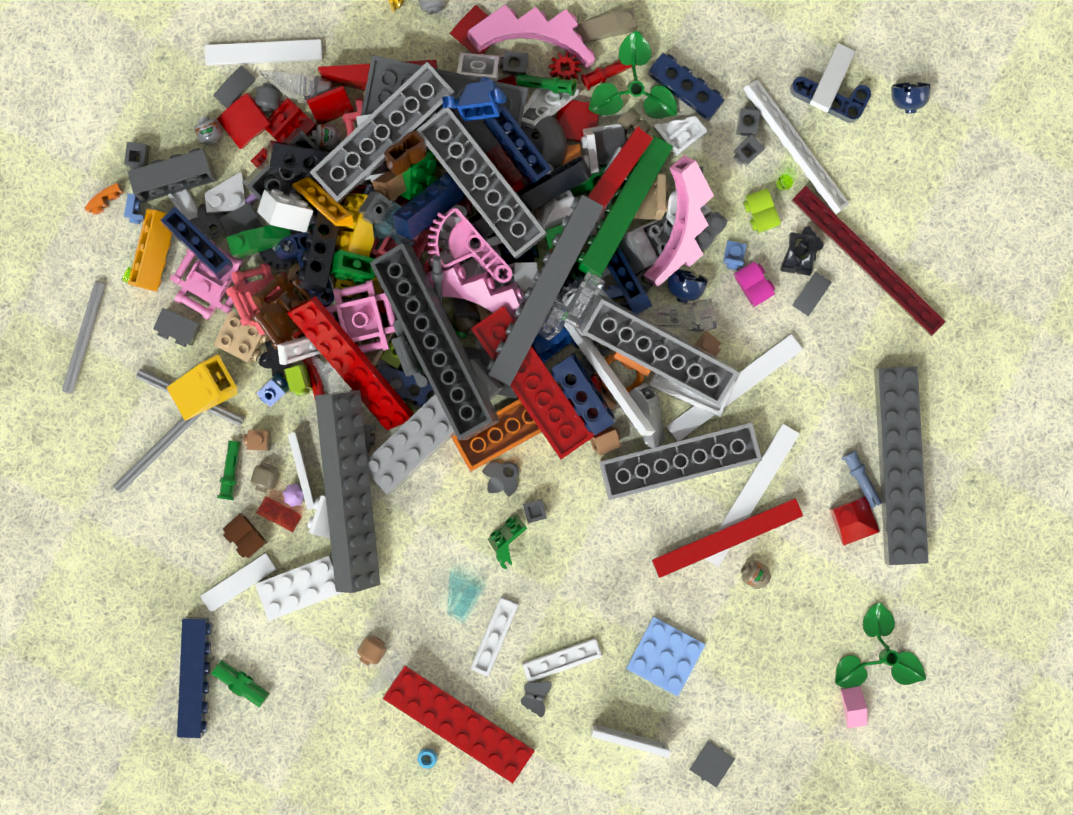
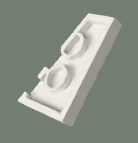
[522,88,579,129]

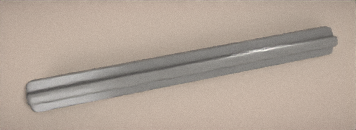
[62,281,106,394]
[136,369,244,426]
[113,412,203,493]

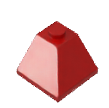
[829,496,880,546]

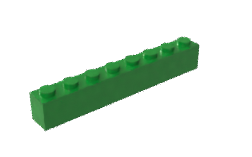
[578,135,673,281]

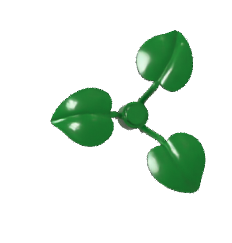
[588,31,677,119]
[835,603,926,688]

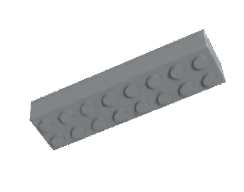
[310,62,456,202]
[416,107,548,259]
[579,294,739,406]
[367,358,504,494]
[599,423,762,500]

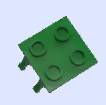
[487,514,527,569]

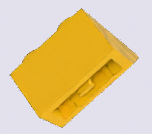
[334,193,374,257]
[166,355,238,421]

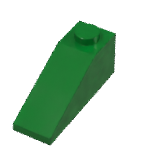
[226,225,291,259]

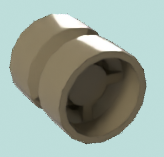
[616,107,651,139]

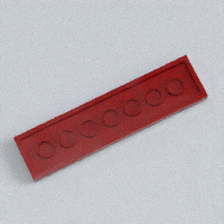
[287,296,414,431]
[470,306,593,460]
[382,665,535,784]

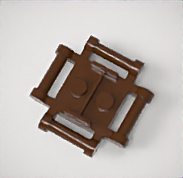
[251,272,311,349]

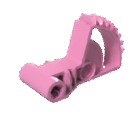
[427,208,512,283]

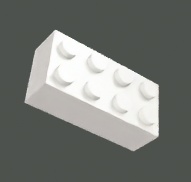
[255,555,343,621]

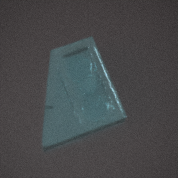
[447,570,484,623]

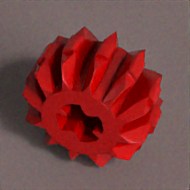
[549,52,582,80]

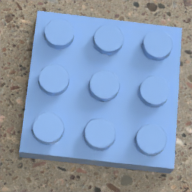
[626,616,705,696]

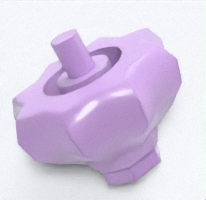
[283,483,304,507]

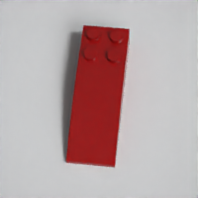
[318,59,438,91]

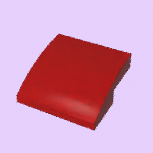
[449,5,494,55]
[306,86,354,124]
[217,93,271,149]
[265,98,317,142]
[557,100,599,143]

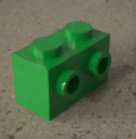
[329,250,375,284]

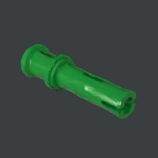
[517,74,577,96]
[217,440,241,501]

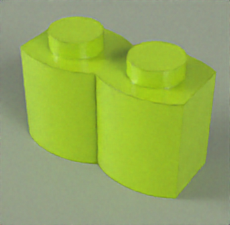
[743,188,781,234]
[284,365,312,396]

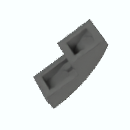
[213,66,256,108]
[792,271,832,316]

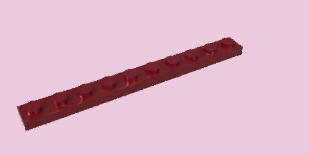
[791,186,946,336]

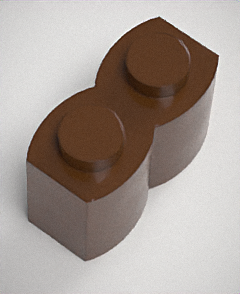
[384,131,427,175]
[223,513,268,558]

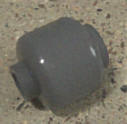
[255,83,282,113]

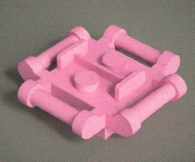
[169,240,249,320]
[325,280,396,353]

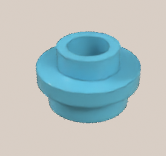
[417,748,437,769]

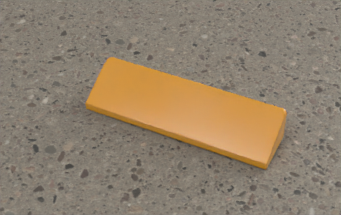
[292,176,354,226]

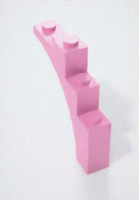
[467,4,596,70]
[644,155,714,287]
[426,262,524,321]

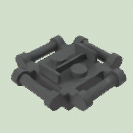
[391,320,429,387]

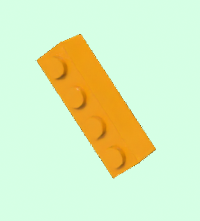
[127,209,172,292]

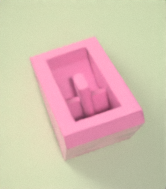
[840,686,867,728]

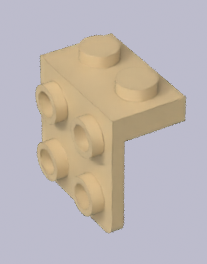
[623,174,669,220]
[214,311,268,364]

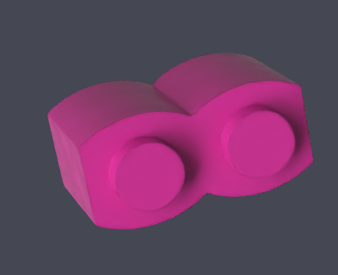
[733,261,775,308]

